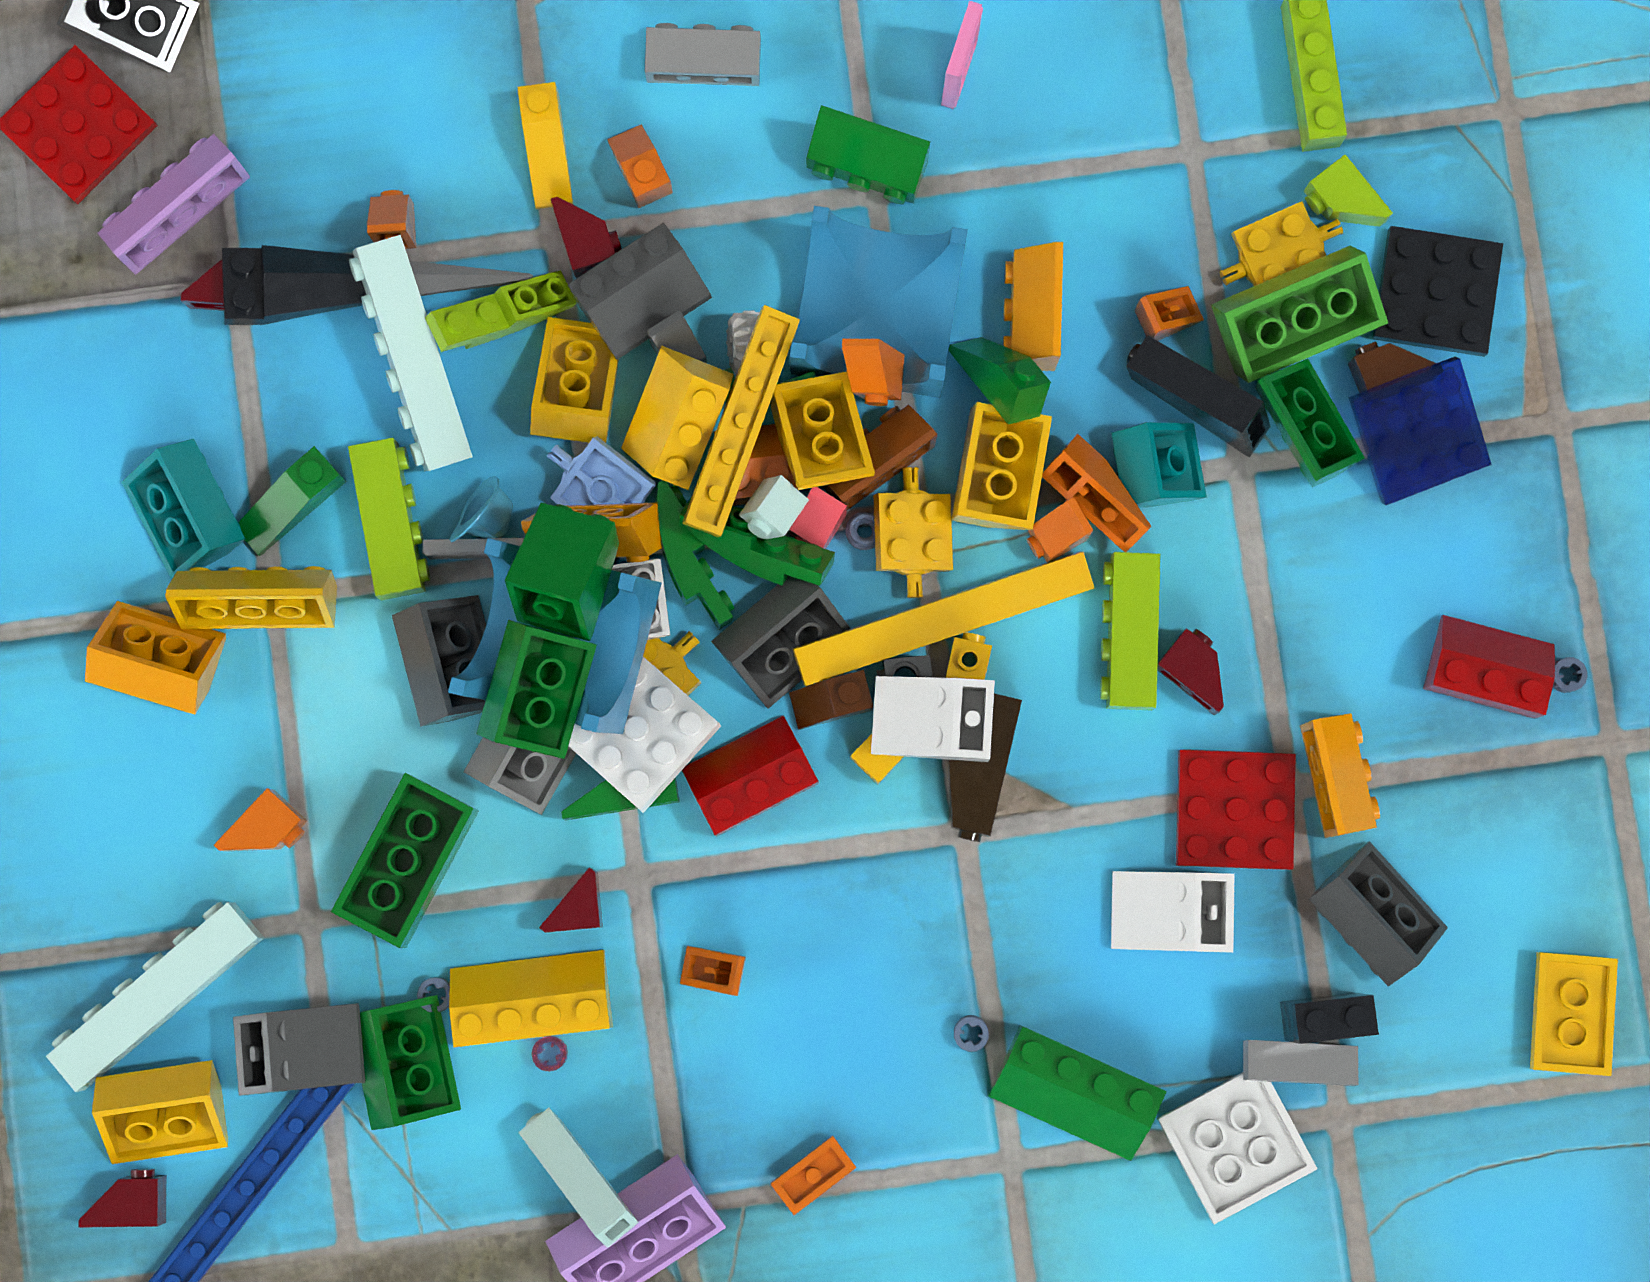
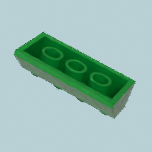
[988,1025,1167,1161]

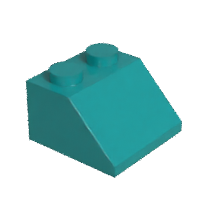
[1111,422,1207,508]

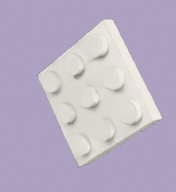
[569,657,721,813]
[1157,1072,1317,1225]

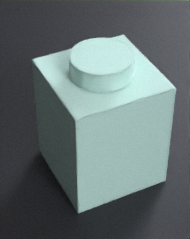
[739,475,809,539]

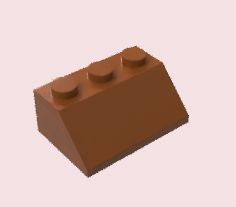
[822,404,938,511]

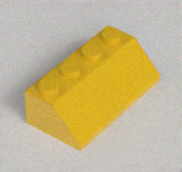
[165,566,337,629]
[449,950,613,1048]

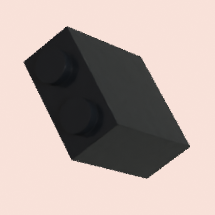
[1280,993,1379,1044]

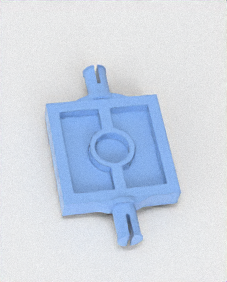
[547,436,657,505]

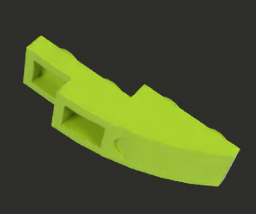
[425,270,577,352]

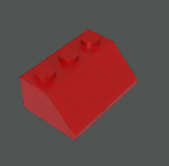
[1423,615,1555,719]
[682,715,819,837]

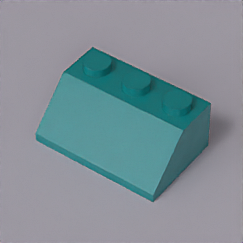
[122,438,245,580]

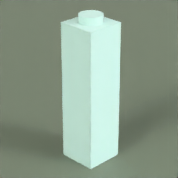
[518,1108,639,1248]

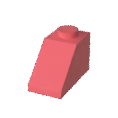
[789,487,847,549]

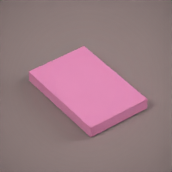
[941,1,983,109]

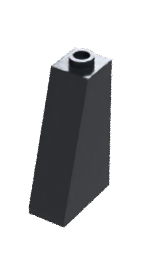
[1126,335,1271,458]

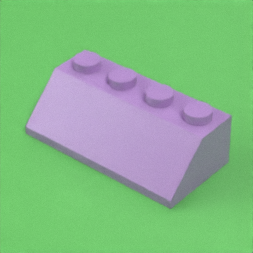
[98,134,250,275]
[545,1154,726,1282]

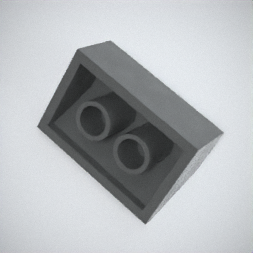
[568,222,712,360]
[711,576,851,709]
[392,595,486,727]
[1309,841,1448,987]

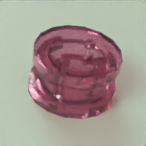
[531,1036,568,1072]

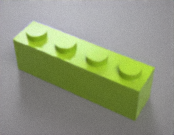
[1280,0,1347,152]
[348,438,430,601]
[1100,552,1160,711]

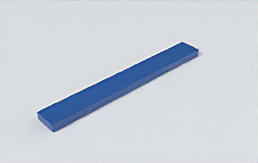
[148,1084,355,1282]

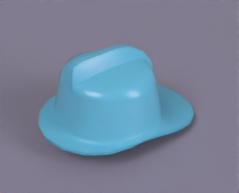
[449,476,513,543]

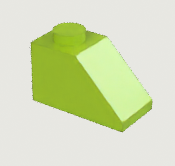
[1304,155,1393,227]

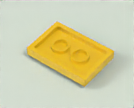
[1530,952,1618,1076]

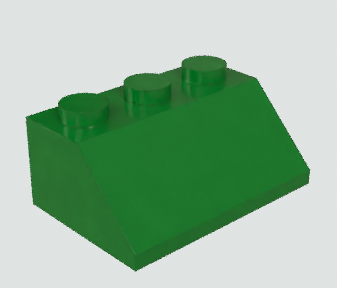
[806,105,930,204]
[1255,359,1365,488]
[476,620,597,759]
[360,995,461,1130]

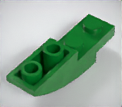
[657,480,735,630]
[679,497,835,586]

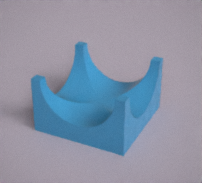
[790,206,968,398]
[448,538,662,734]

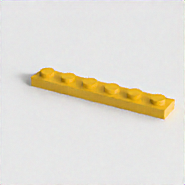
[682,305,800,537]

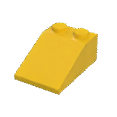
[530,317,619,443]
[771,371,875,490]

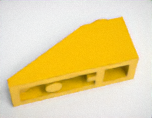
[517,82,573,209]

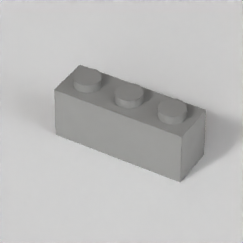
[645,23,761,86]

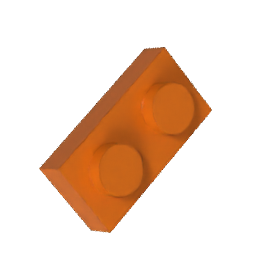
[770,1135,856,1215]

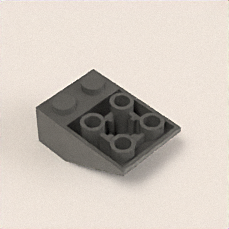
[233,1003,365,1096]

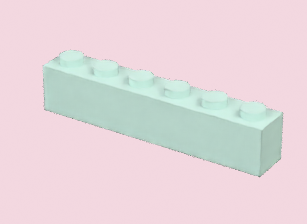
[349,235,473,472]
[46,902,264,1092]

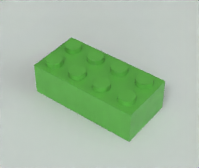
[1211,246,1388,383]

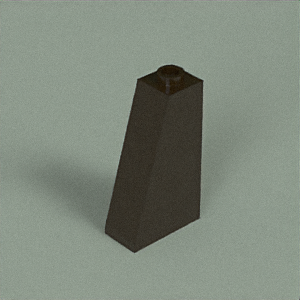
[947,693,1022,842]

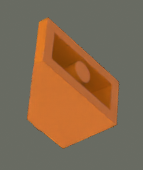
[607,124,673,208]
[367,190,417,249]
[842,338,905,406]
[1027,497,1093,563]
[214,788,307,852]

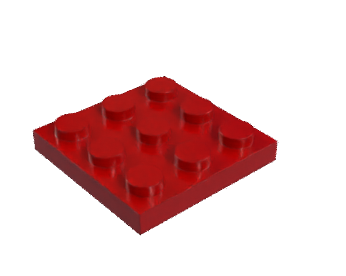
[0,45,158,205]
[1176,750,1296,870]

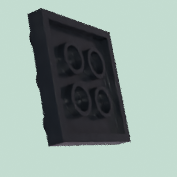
[1372,226,1503,357]

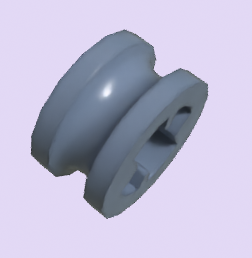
[1553,657,1588,693]
[417,977,450,1012]
[954,1015,989,1052]

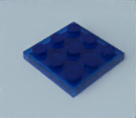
[1348,356,1492,505]

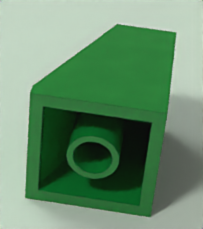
[505,502,619,641]

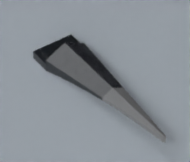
[222,245,533,325]

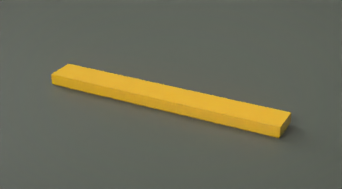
[792,552,1095,686]

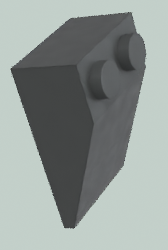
[57,0,199,73]

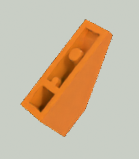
[1042,434,1151,552]

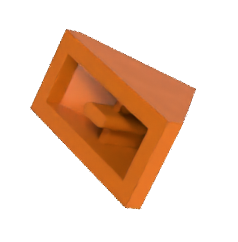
[1134,286,1204,341]
[680,946,746,996]

